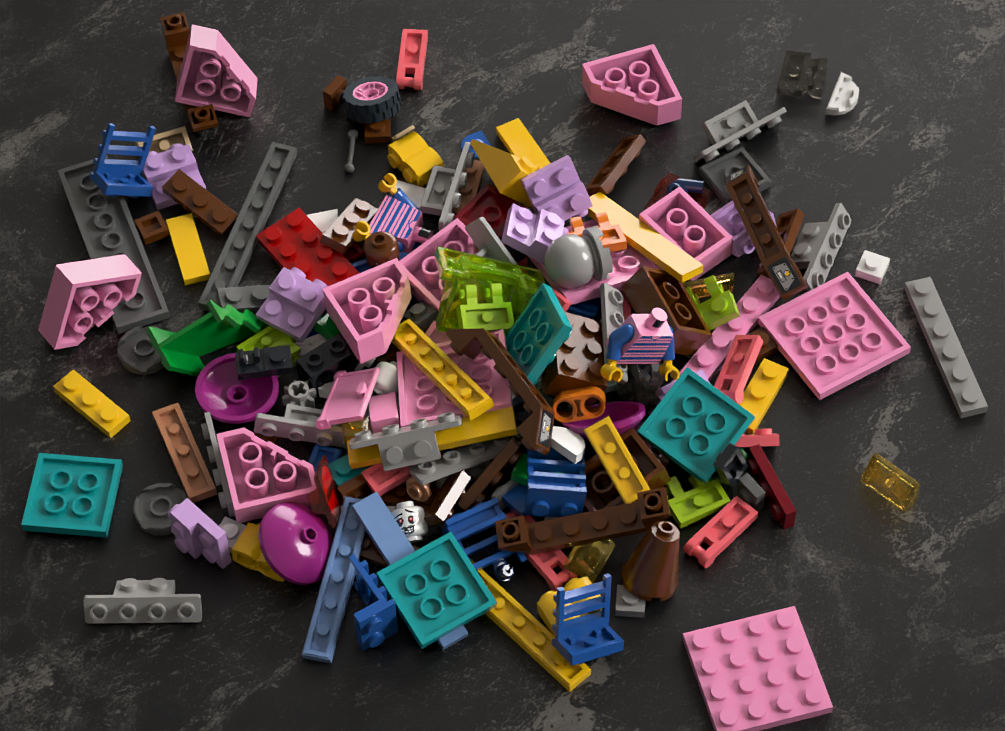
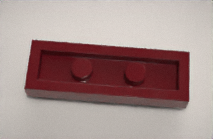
[746,444,796,529]

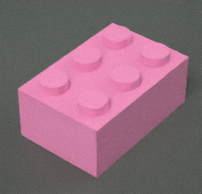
[639,187,733,283]

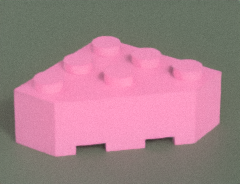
[175,25,258,117]
[582,44,682,126]
[399,218,477,329]
[38,254,142,350]
[322,258,412,364]
[216,428,321,524]

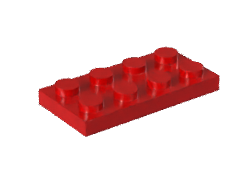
[256,208,359,286]

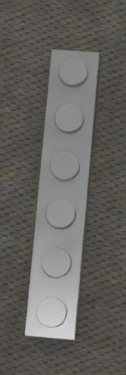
[904,277,988,418]

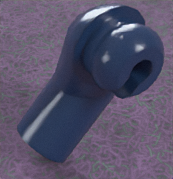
[667,178,704,195]
[490,548,514,581]

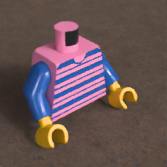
[352,173,433,253]
[600,308,680,382]

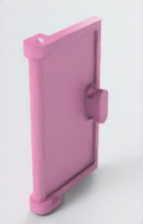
[315,368,380,430]

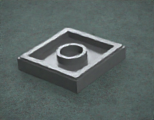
[699,147,771,205]

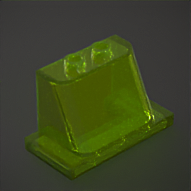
[434,246,545,336]

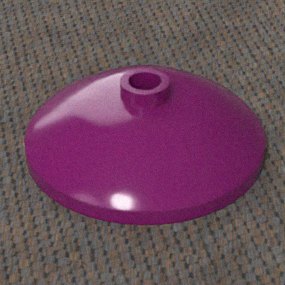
[195,353,279,424]
[561,401,646,440]
[259,502,333,585]

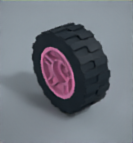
[343,76,401,124]

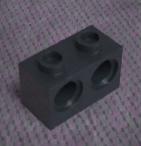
[296,333,358,394]

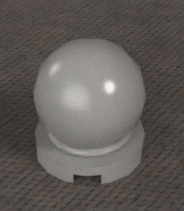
[544,226,613,288]

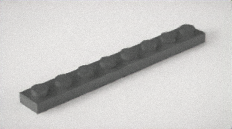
[198,142,297,312]

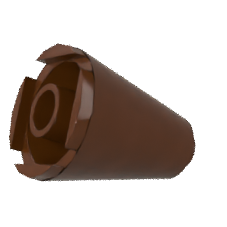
[620,521,680,601]

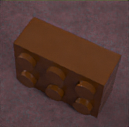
[621,266,712,356]
[541,312,608,405]
[570,428,671,512]

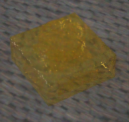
[341,415,373,444]

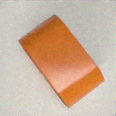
[552,386,606,423]

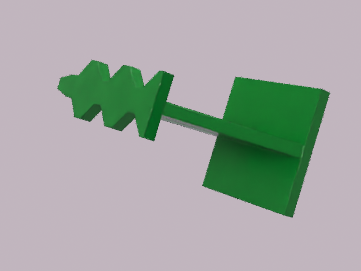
[146,300,270,377]

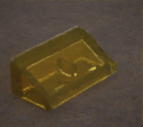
[682,273,735,299]
[861,452,921,512]
[563,539,615,582]

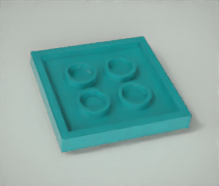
[506,283,573,386]
[637,367,755,484]
[21,453,123,538]
[376,532,497,649]

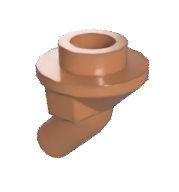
[406,477,432,502]

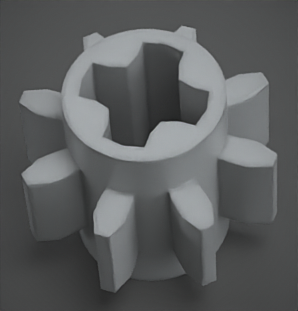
[282,380,317,408]

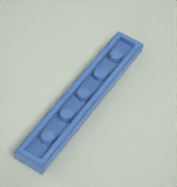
[352,492,468,650]
[302,497,367,663]

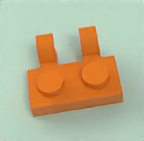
[567,212,627,252]

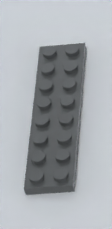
[57,155,170,334]

